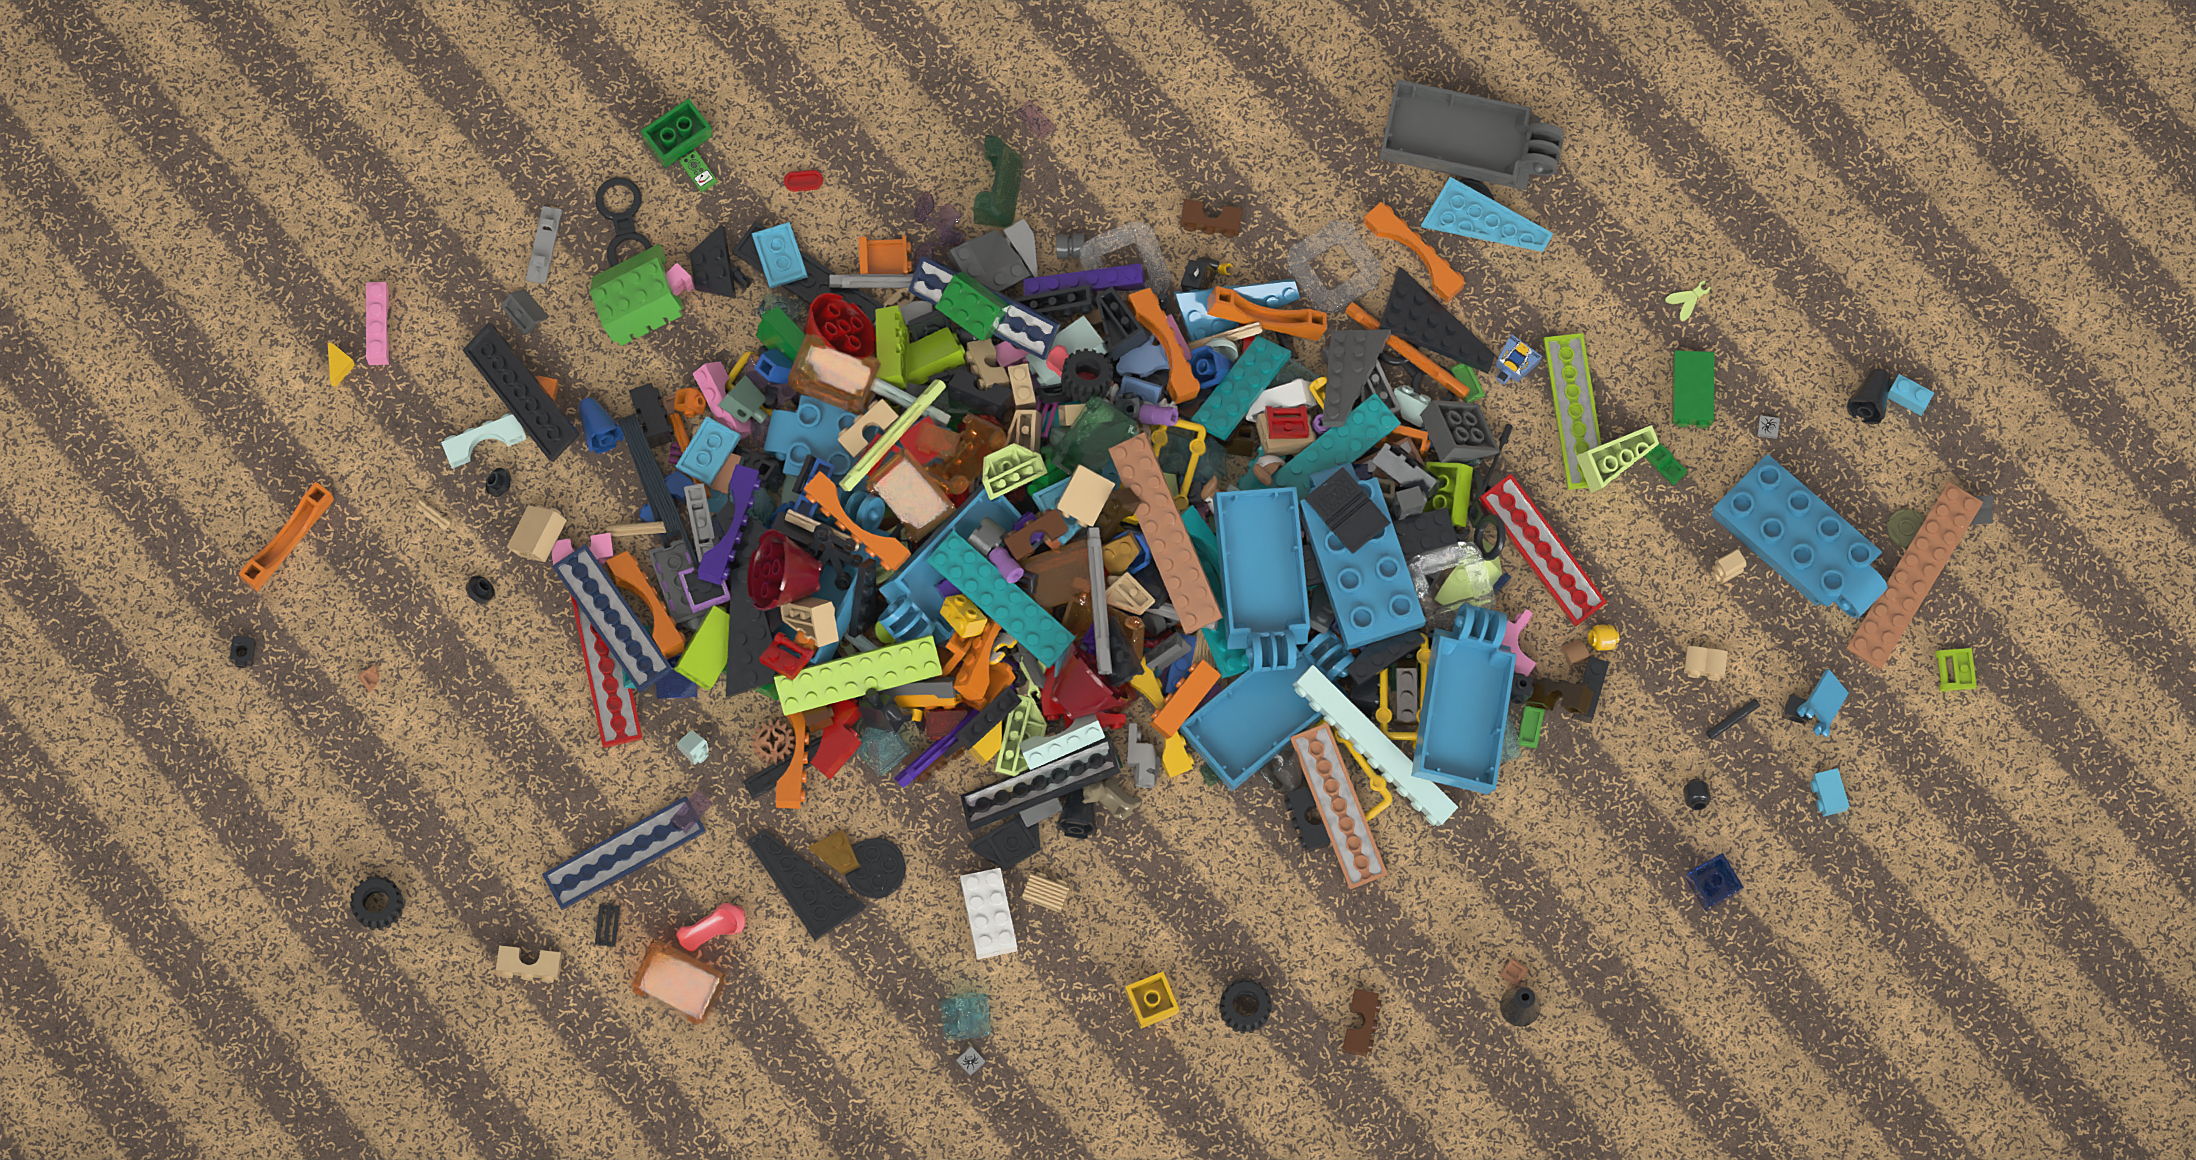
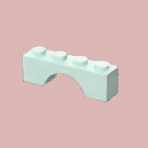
[441,413,526,469]
[1018,713,1105,770]

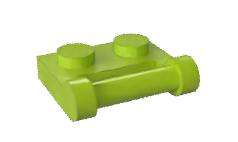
[1935,648,1977,692]

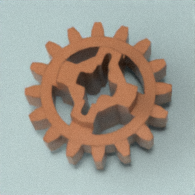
[751,720,796,765]

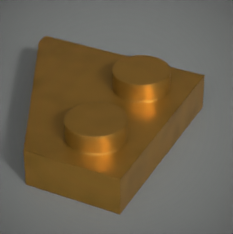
[1101,532,1141,577]
[808,829,860,875]

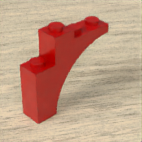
[1039,666,1126,730]
[810,698,862,780]

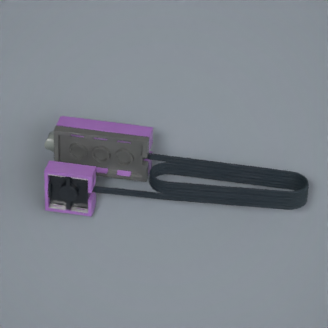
[619,413,730,632]

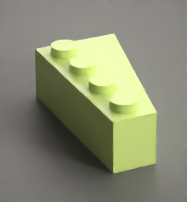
[1576,425,1659,493]

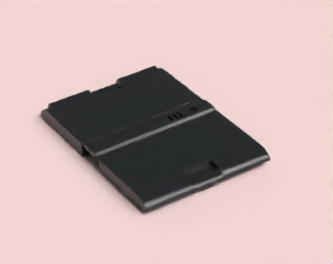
[1305,467,1391,554]

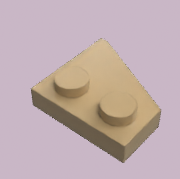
[1105,572,1155,615]

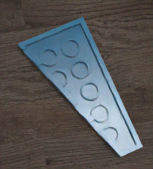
[1174,279,1300,342]

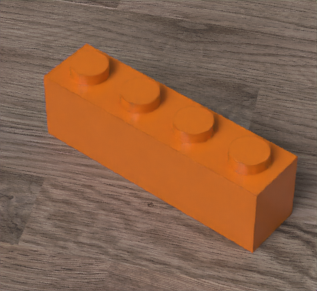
[1149,660,1221,739]

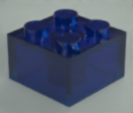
[1685,853,1744,912]

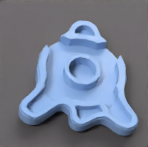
[1116,334,1169,378]

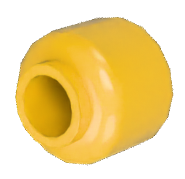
[1588,624,1619,651]

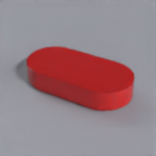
[784,170,823,192]

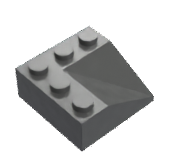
[946,230,1030,294]
[1420,400,1500,463]

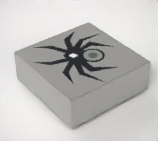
[1757,415,1780,439]
[956,1046,985,1076]

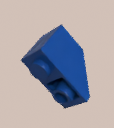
[754,348,804,388]

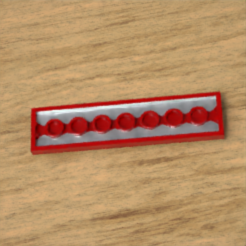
[1479,474,1607,627]
[570,594,643,748]

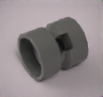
[1056,233,1085,259]
[1142,600,1180,636]

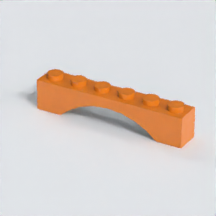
[1363,202,1465,303]
[1207,286,1327,341]
[1125,288,1200,405]
[803,471,911,572]
[238,481,334,592]
[606,550,686,660]
[953,614,1002,701]
[775,711,810,809]

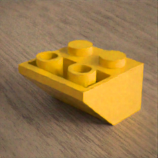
[966,720,1002,766]

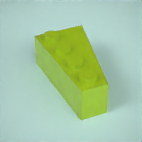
[875,305,910,390]

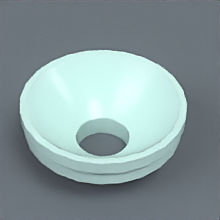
[1206,337,1238,362]

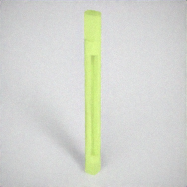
[839,379,946,491]

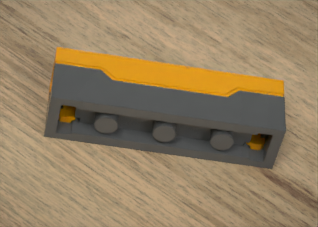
[877,677,962,710]

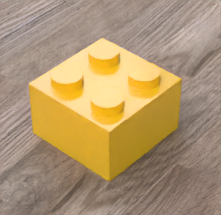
[1125,971,1179,1029]

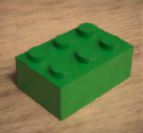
[641,98,713,169]
[935,272,1010,341]

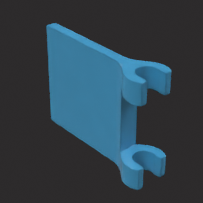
[1797,669,1849,737]

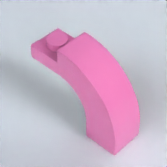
[1501,609,1536,677]

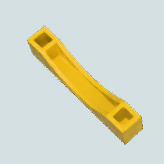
[1128,656,1194,779]

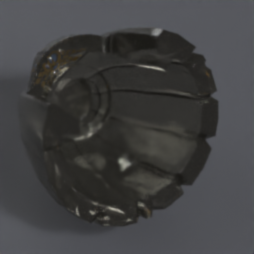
[1258,747,1304,794]

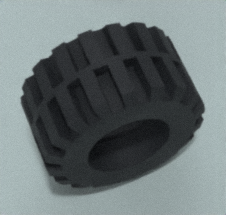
[1061,348,1113,404]
[350,875,404,931]
[1219,978,1272,1034]

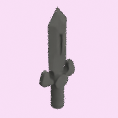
[1013,642,1045,689]

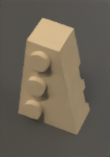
[1002,410,1042,454]
[780,597,839,647]

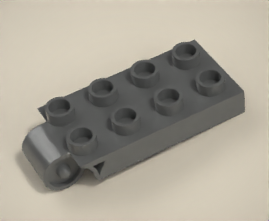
[1379,79,1565,190]

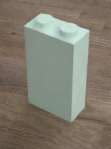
[1025,316,1109,387]

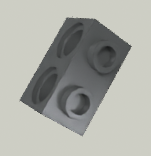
[1391,486,1427,521]

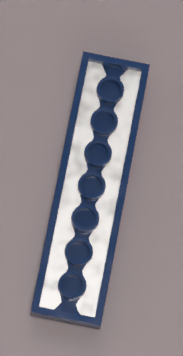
[908,255,1061,360]
[552,544,673,693]
[542,796,706,910]

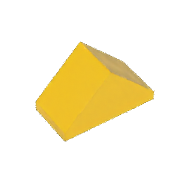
[328,343,355,386]

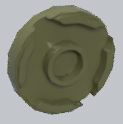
[1886,509,1925,548]

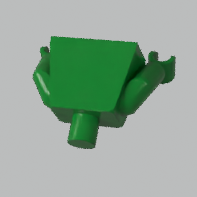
[1028,447,1068,496]

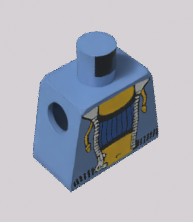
[1495,334,1542,385]

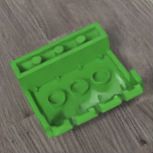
[590,244,684,346]

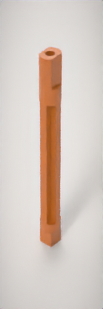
[1345,302,1470,400]

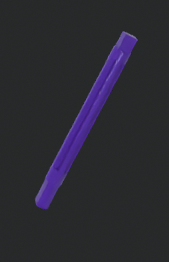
[894,684,1016,788]

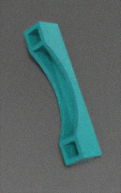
[1180,505,1221,581]

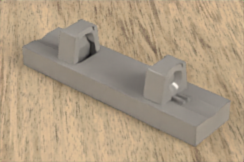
[526,206,562,285]
[684,483,715,565]

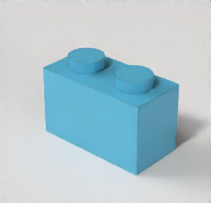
[1888,374,1934,416]
[1810,768,1850,817]

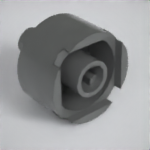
[966,516,1009,561]

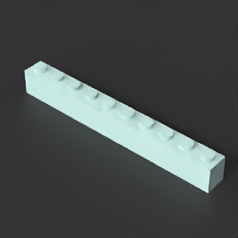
[1292,665,1458,826]

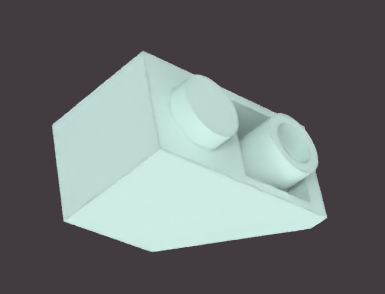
[1394,385,1431,428]
[677,730,709,765]

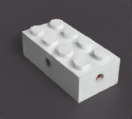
[960,868,1017,959]

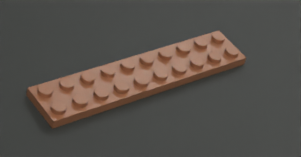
[1108,432,1224,634]
[1846,482,1983,670]

